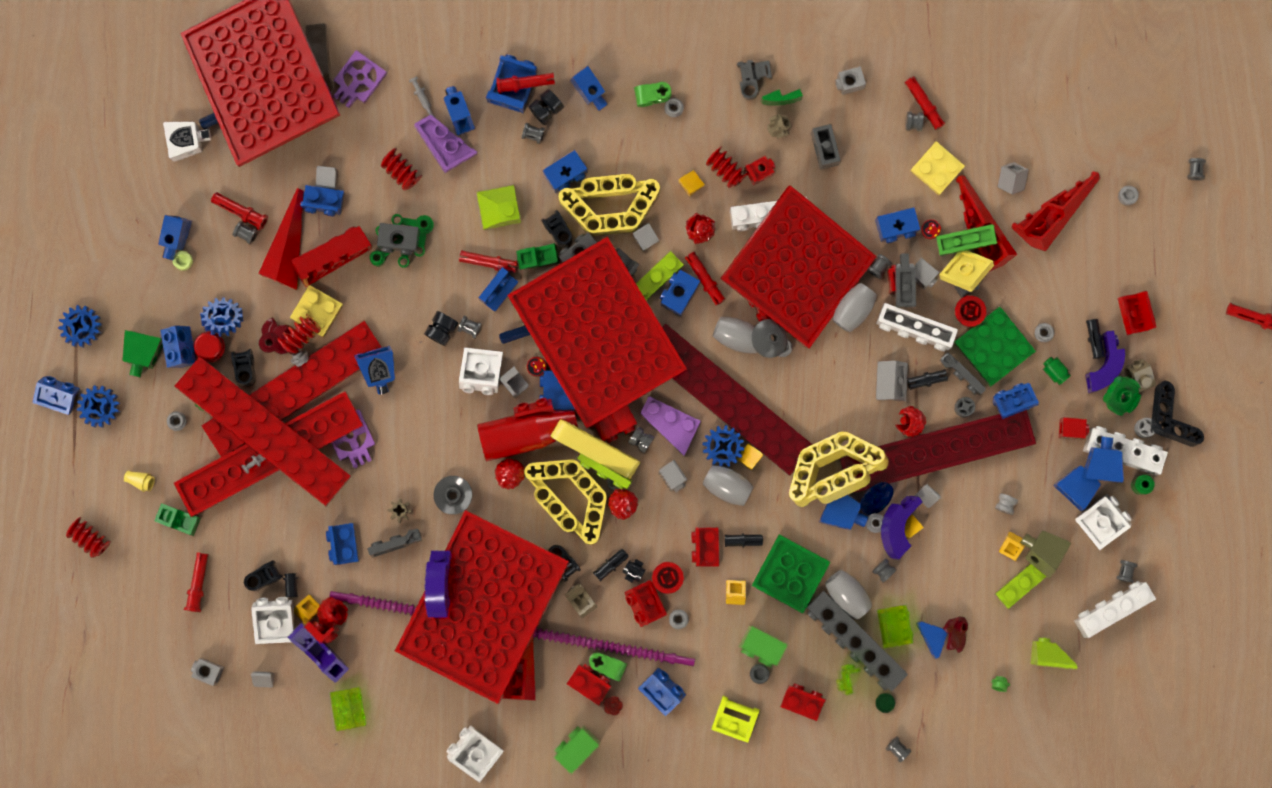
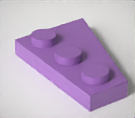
[414,115,478,173]
[640,396,701,456]

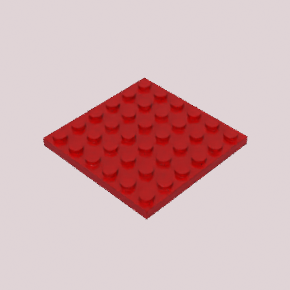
[720,186,877,349]

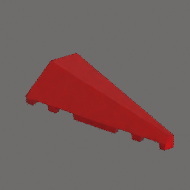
[1011,171,1100,252]
[956,175,1017,272]
[258,188,304,290]
[502,637,536,701]

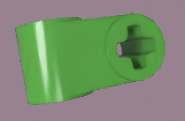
[634,82,671,107]
[589,652,627,682]

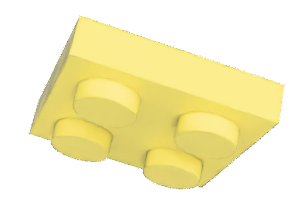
[910,141,965,195]
[939,251,994,292]
[290,285,343,338]

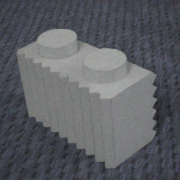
[659,460,687,493]

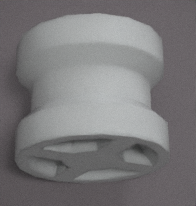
[1134,418,1155,438]
[995,493,1018,515]

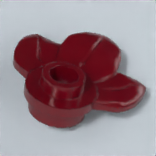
[258,318,293,354]
[943,616,968,653]

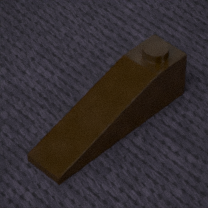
[306,23,334,98]

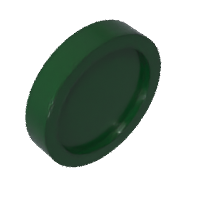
[875,693,895,713]

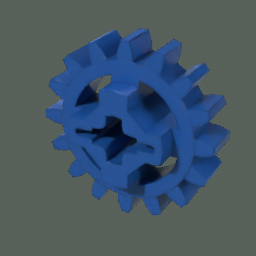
[200,297,243,337]
[58,305,102,348]
[77,386,120,428]
[702,425,744,467]

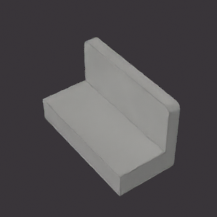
[876,361,908,401]

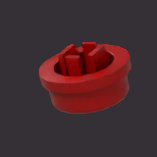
[954,295,986,327]
[194,331,226,363]
[652,562,684,594]

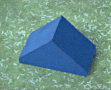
[916,621,947,659]

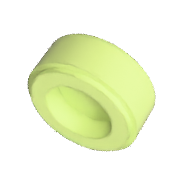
[173,251,193,271]

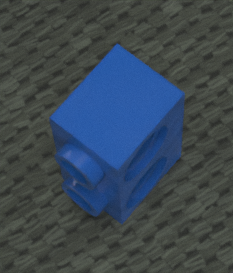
[160,326,196,368]

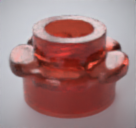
[604,696,623,716]

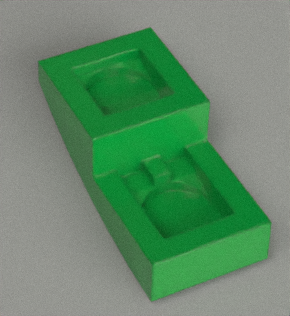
[761,89,803,106]
[516,243,560,270]
[154,503,201,536]

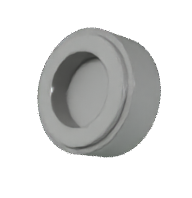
[1118,186,1138,206]

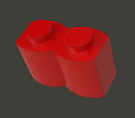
[595,405,637,443]

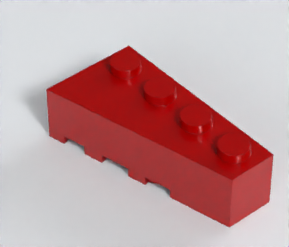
[291,226,372,288]

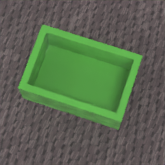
[738,626,787,667]
[554,725,600,774]

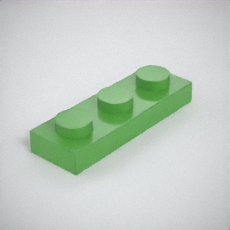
[936,224,998,256]

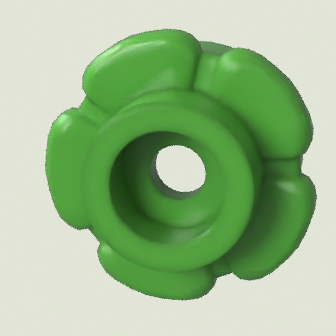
[991,676,1010,692]

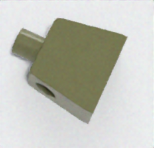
[1020,531,1071,579]

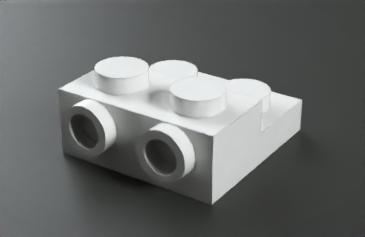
[459,348,503,395]
[1075,494,1132,550]
[251,597,294,644]
[446,725,504,783]

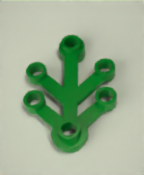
[369,214,434,268]

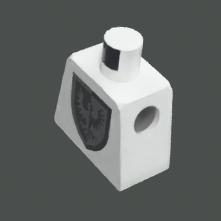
[163,122,211,162]

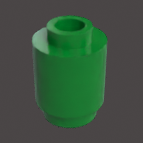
[1042,356,1071,385]
[1131,475,1155,495]

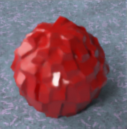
[685,213,716,244]
[895,406,926,437]
[494,459,525,490]
[608,489,639,520]
[317,597,348,629]

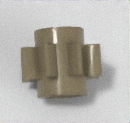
[767,114,791,139]
[387,498,413,523]

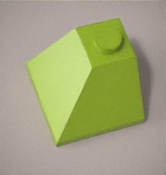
[476,185,521,230]
[1031,638,1078,669]

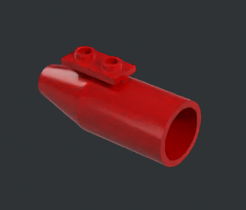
[477,398,578,462]

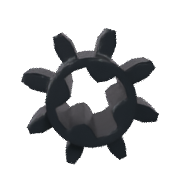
[622,559,646,583]

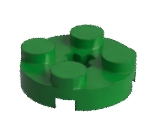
[1103,376,1141,416]

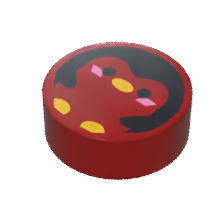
[921,220,941,240]
[527,357,546,377]

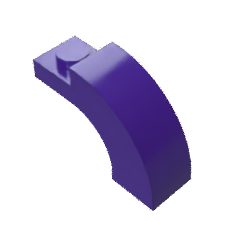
[1085,330,1125,394]
[881,495,923,560]
[425,551,452,618]
[288,623,349,683]

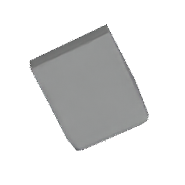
[316,166,338,189]
[633,223,659,251]
[915,484,941,508]
[251,671,274,688]

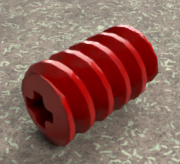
[706,146,748,188]
[381,148,422,191]
[277,314,321,354]
[66,517,111,558]

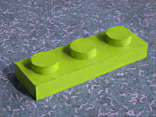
[636,251,684,301]
[577,453,633,489]
[995,563,1046,609]

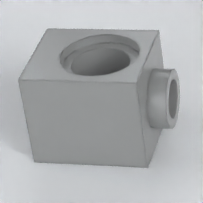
[835,66,866,95]
[914,258,939,290]
[191,658,224,686]

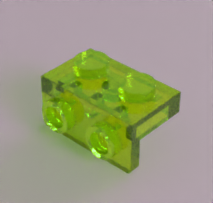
[877,605,913,648]
[836,664,861,695]
[329,687,366,731]

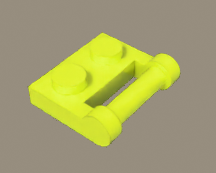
[711,696,760,743]

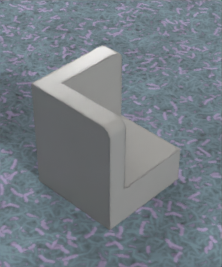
[998,162,1029,194]
[499,367,529,398]

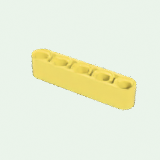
[551,419,640,479]

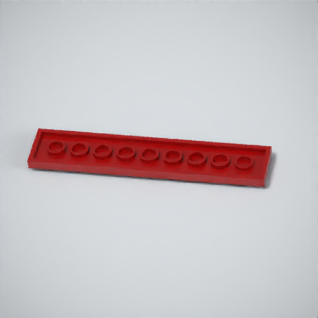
[201,321,382,457]
[174,357,351,507]
[174,391,364,517]

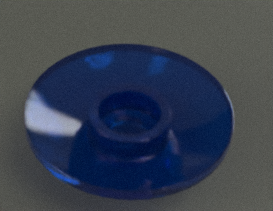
[860,482,894,515]

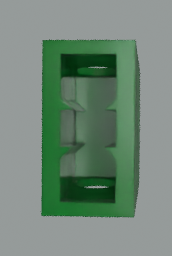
[122,330,163,378]

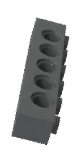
[807,591,908,691]

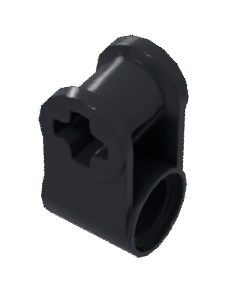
[541,210,573,248]
[231,349,256,387]
[548,545,581,581]
[244,560,283,591]

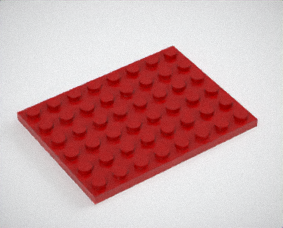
[180,0,341,167]
[507,236,687,429]
[395,510,570,704]

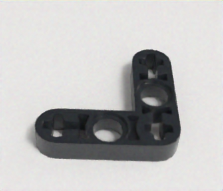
[1151,381,1204,447]

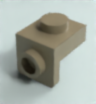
[1126,359,1156,393]
[565,584,597,618]

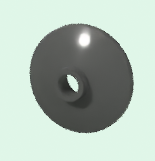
[752,319,787,358]
[433,476,472,515]

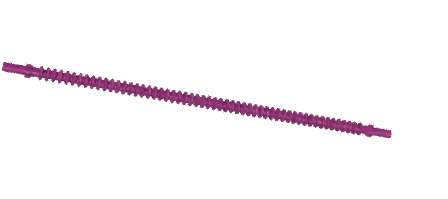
[329,591,695,666]

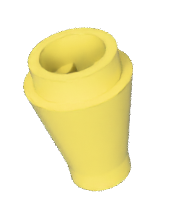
[124,471,155,492]

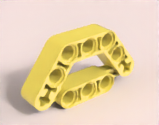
[558,174,660,236]
[789,431,889,507]
[524,460,607,545]

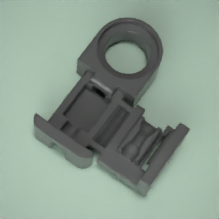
[737,60,772,100]

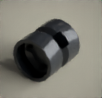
[528,89,564,125]
[424,311,459,346]

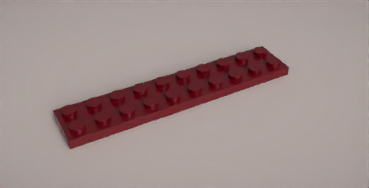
[662,323,813,476]
[839,410,1036,494]

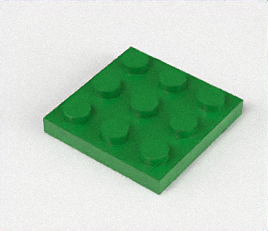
[954,307,1036,387]
[751,534,830,614]

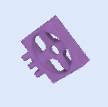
[333,50,387,108]
[332,409,376,469]

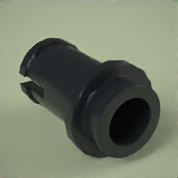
[283,573,299,597]

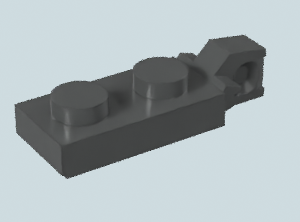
[895,253,916,307]
[940,352,986,395]
[367,529,422,557]

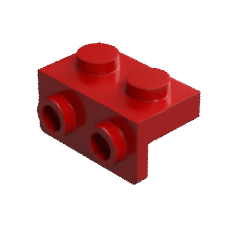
[1117,291,1157,335]

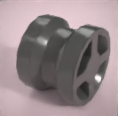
[906,111,923,132]
[954,397,976,418]
[872,558,897,583]

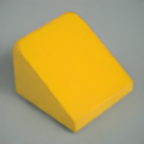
[678,170,705,196]
[736,444,763,470]
[905,514,924,539]
[999,532,1025,561]
[726,580,746,605]
[294,595,320,624]

